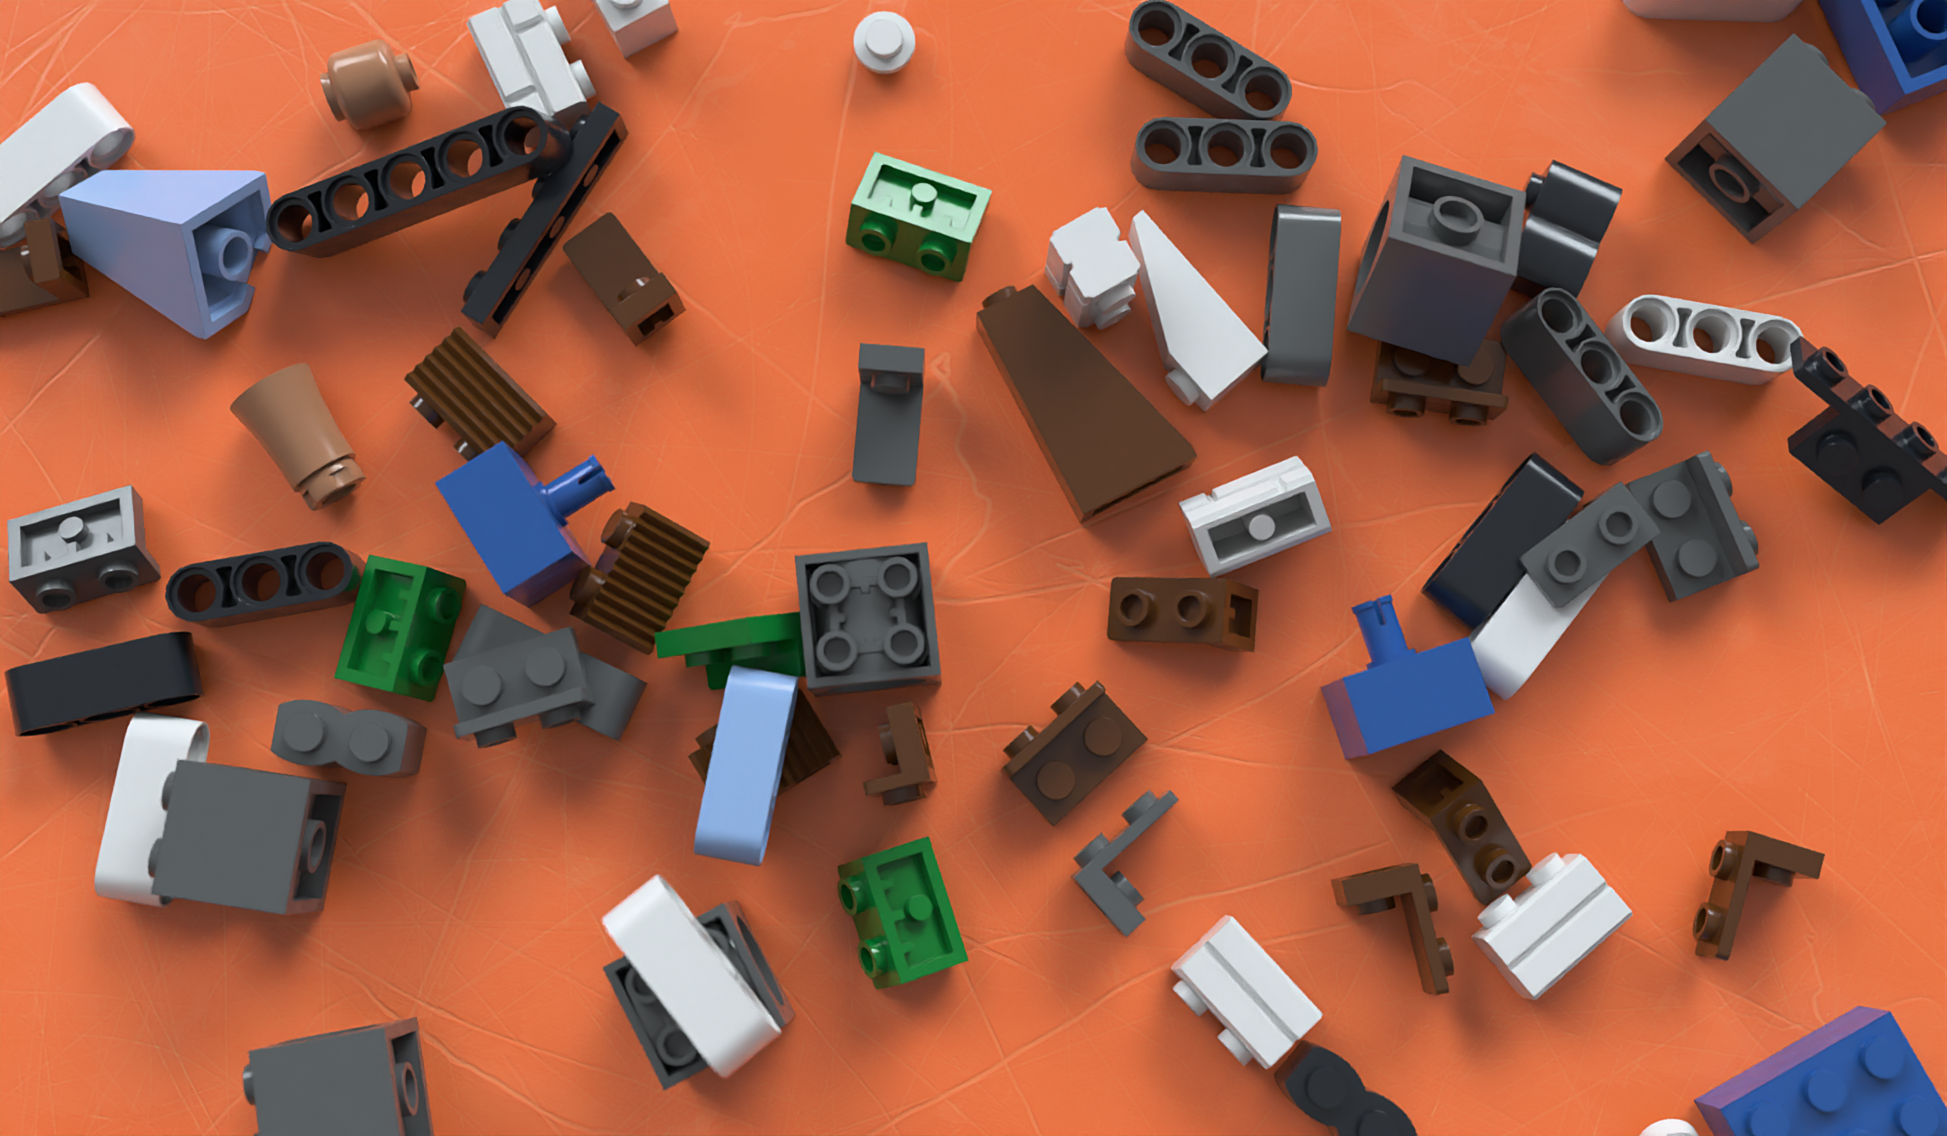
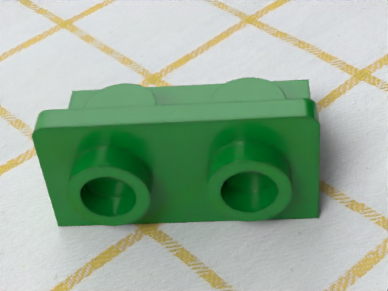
[845,152,992,282]
[334,554,466,702]
[654,612,806,690]
[838,836,969,990]

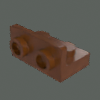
[1370,339,1508,427]
[1001,680,1148,826]
[863,701,938,806]

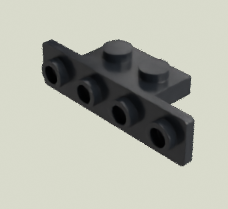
[1787,336,1947,525]

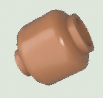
[320,39,420,130]

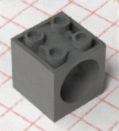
[1664,33,1887,245]
[1347,155,1526,368]
[795,542,942,697]
[148,759,347,915]
[602,900,796,1091]
[243,1017,434,1136]

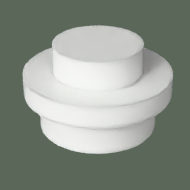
[853,11,915,74]

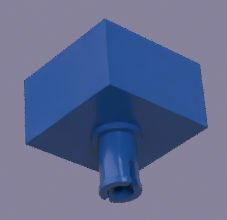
[435,441,616,608]
[1321,594,1495,760]

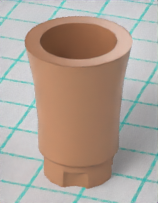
[229,363,366,511]

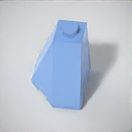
[58,170,272,339]

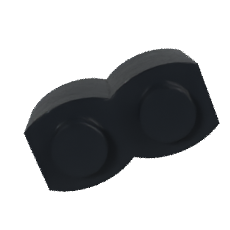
[1510,160,1623,299]
[1273,1040,1418,1136]

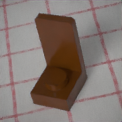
[563,212,686,347]
[0,217,90,317]
[1107,577,1259,652]
[1391,749,1532,905]
[1692,831,1825,961]
[1331,863,1454,996]

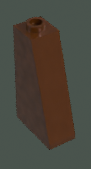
[976,284,1197,523]

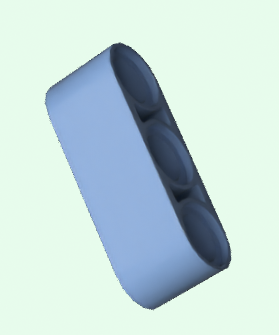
[694,665,799,867]

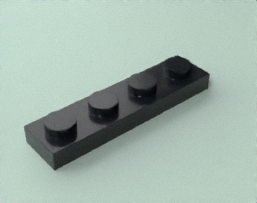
[461,101,629,339]

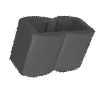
[270,700,427,778]

